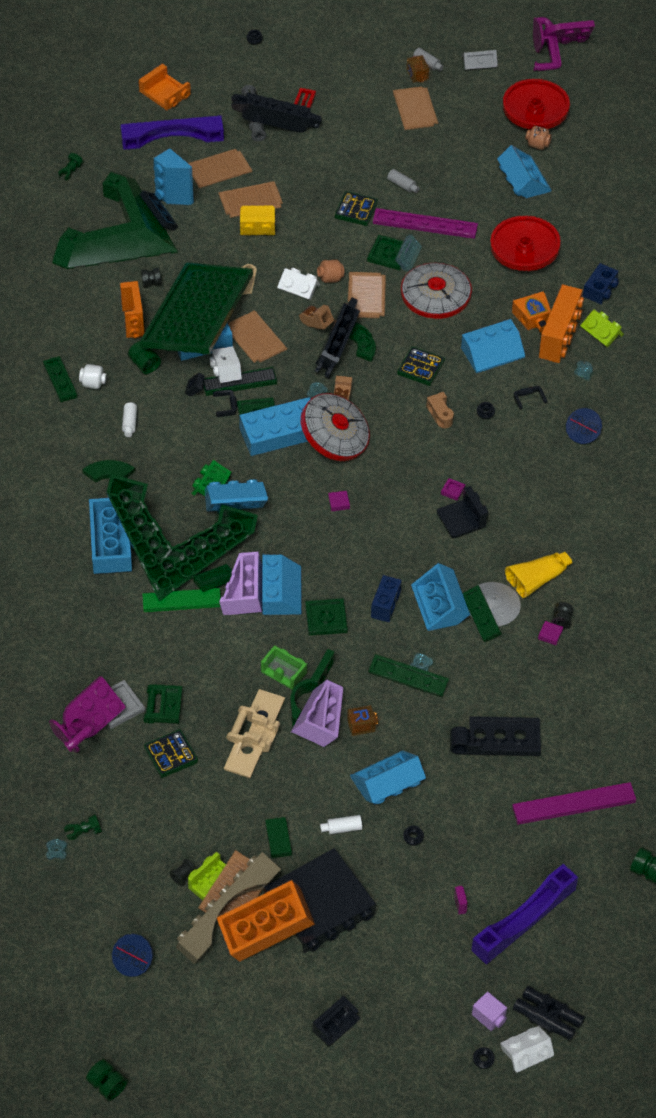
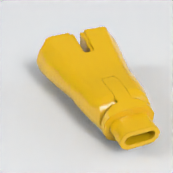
[505,552,572,598]

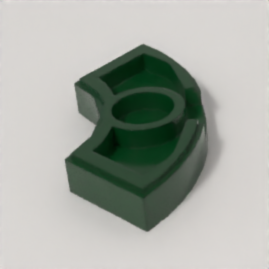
[349,323,376,362]
[82,460,135,483]

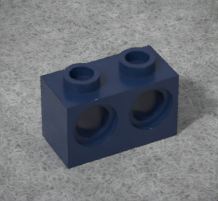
[583,263,619,305]
[371,575,402,623]

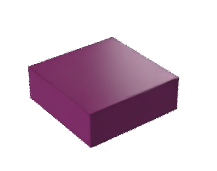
[441,478,466,501]
[328,491,350,511]
[538,621,563,645]
[454,886,468,915]

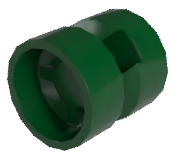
[128,341,161,375]
[630,847,656,884]
[86,1059,128,1101]

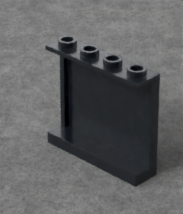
[264,848,376,954]

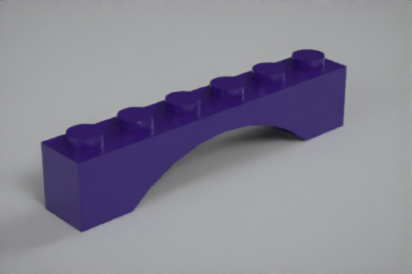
[120,116,224,150]
[472,864,578,965]

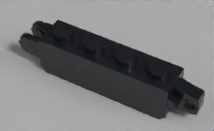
[231,92,322,133]
[314,297,360,378]

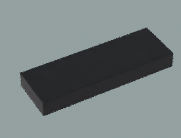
[139,190,178,231]

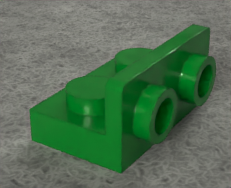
[191,460,231,496]

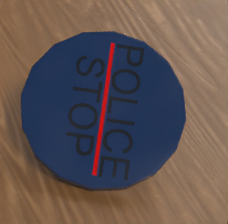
[566,408,602,444]
[112,934,153,977]

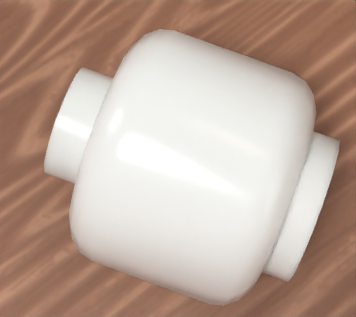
[79,364,107,389]

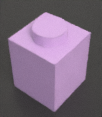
[472,991,507,1031]

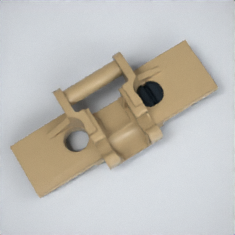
[224,689,285,778]

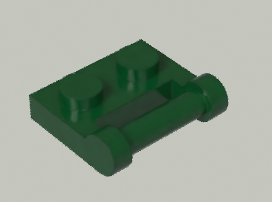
[143,684,183,724]

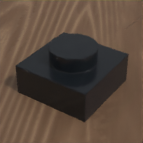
[185,372,205,396]

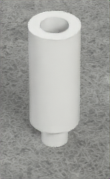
[122,403,137,437]
[320,815,362,834]

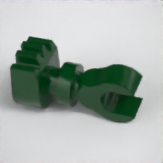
[58,152,84,181]
[64,814,102,840]

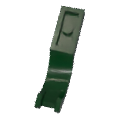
[290,649,335,727]

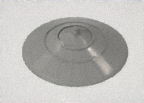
[467,582,521,626]

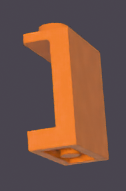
[139,64,191,110]
[120,281,144,338]

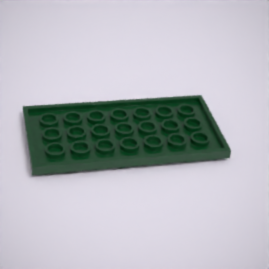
[140,262,253,354]

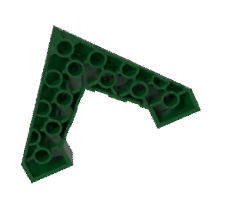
[52,172,178,269]
[106,474,258,601]

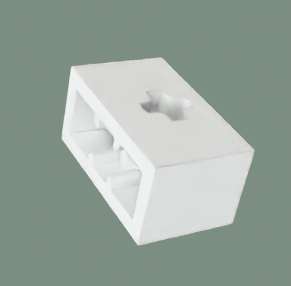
[210,346,242,383]

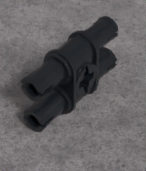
[513,985,586,1041]

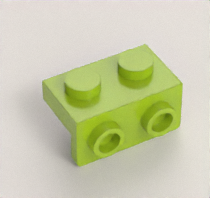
[580,310,624,347]
[188,852,226,900]

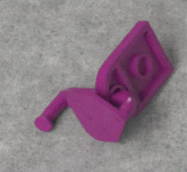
[533,17,595,71]
[49,676,126,753]

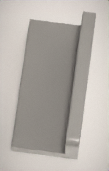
[461,50,498,70]

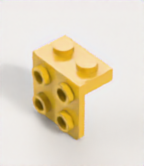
[240,206,275,235]

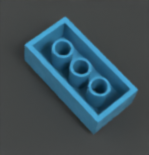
[239,397,310,456]
[89,498,132,574]

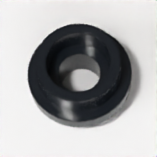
[246,29,263,44]
[477,402,495,419]
[403,825,424,846]
[473,1047,495,1069]

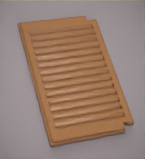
[393,87,438,130]
[188,149,252,188]
[218,181,283,218]
[348,272,386,318]
[228,310,287,363]
[198,850,262,920]

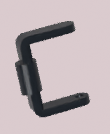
[513,386,547,410]
[213,390,238,417]

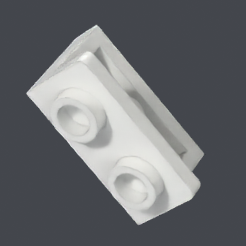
[277,268,320,300]
[500,1026,554,1072]

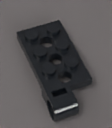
[450,716,541,756]

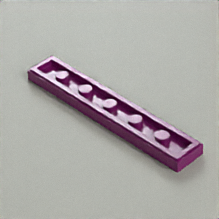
[373,208,478,239]
[512,782,636,825]

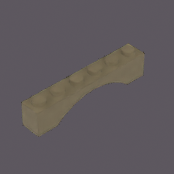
[176,852,281,964]

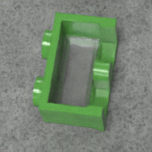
[261,645,307,689]

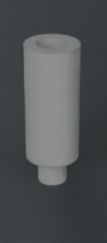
[413,48,443,71]
[387,169,420,193]

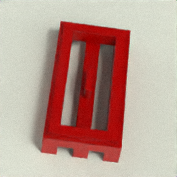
[294,88,316,109]

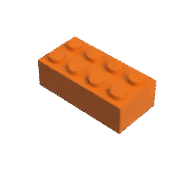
[539,284,584,363]
[217,880,315,962]

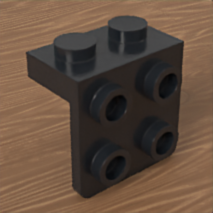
[437,486,489,538]

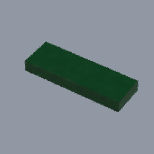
[43,356,78,403]
[462,585,502,642]

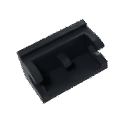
[312,995,360,1047]

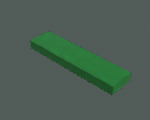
[142,588,221,612]

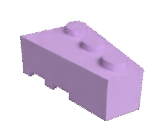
[219,552,262,615]
[291,680,343,747]

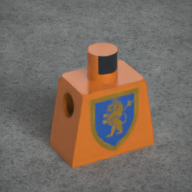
[512,291,551,333]

